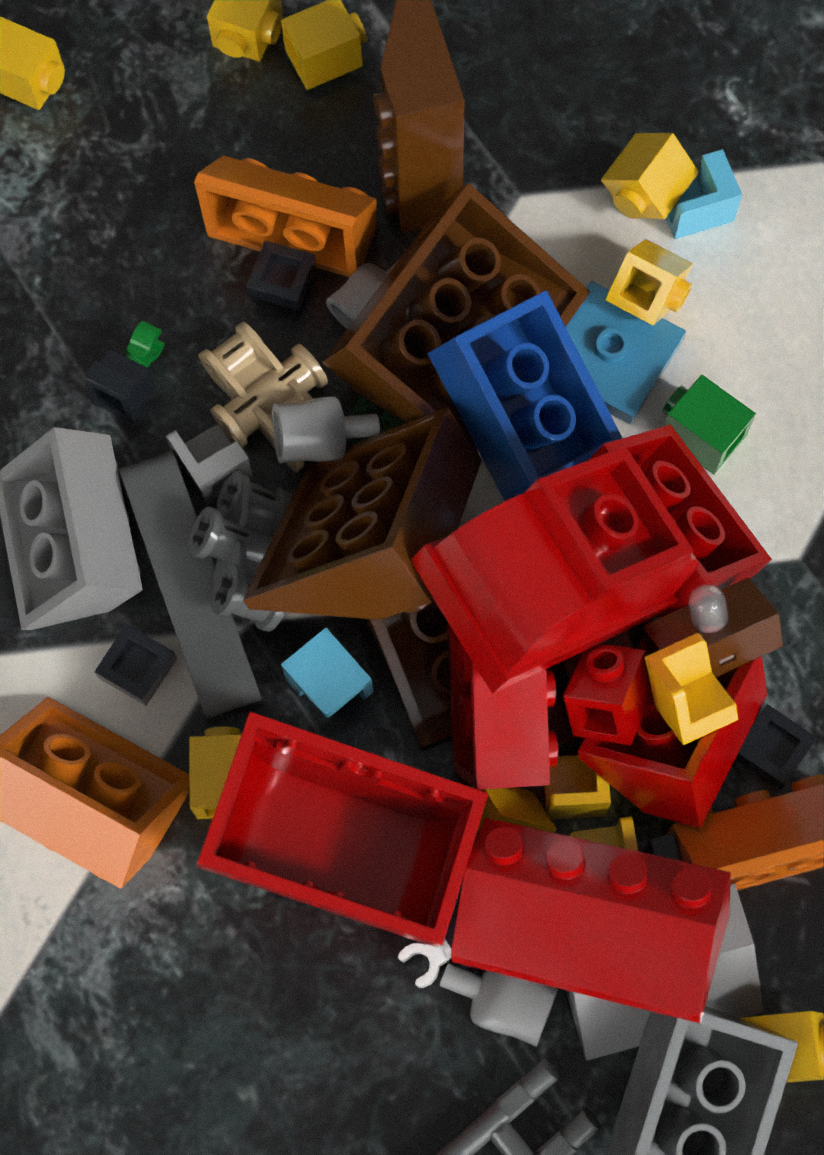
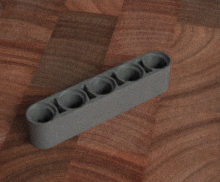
[119,450,262,720]

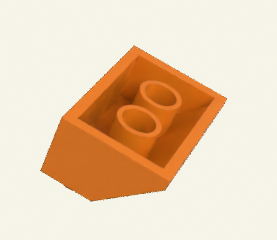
[194,155,378,277]
[0,697,190,889]
[665,774,824,891]

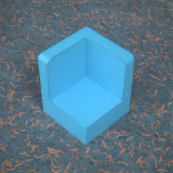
[666,149,742,239]
[281,628,373,717]

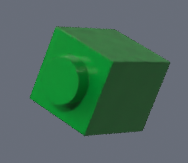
[662,374,756,475]

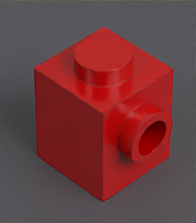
[563,644,652,746]

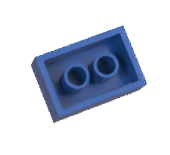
[427,290,622,501]

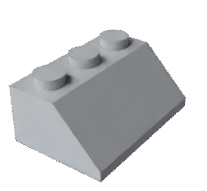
[0,427,143,630]
[566,884,763,1061]

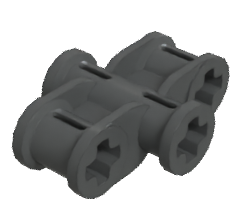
[188,471,291,632]

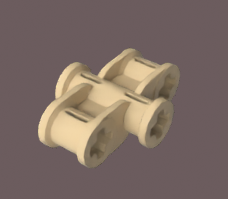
[199,322,328,472]

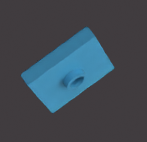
[566,280,686,425]

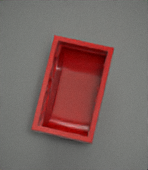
[410,446,699,694]
[196,712,489,948]

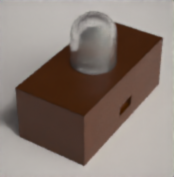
[642,577,783,677]

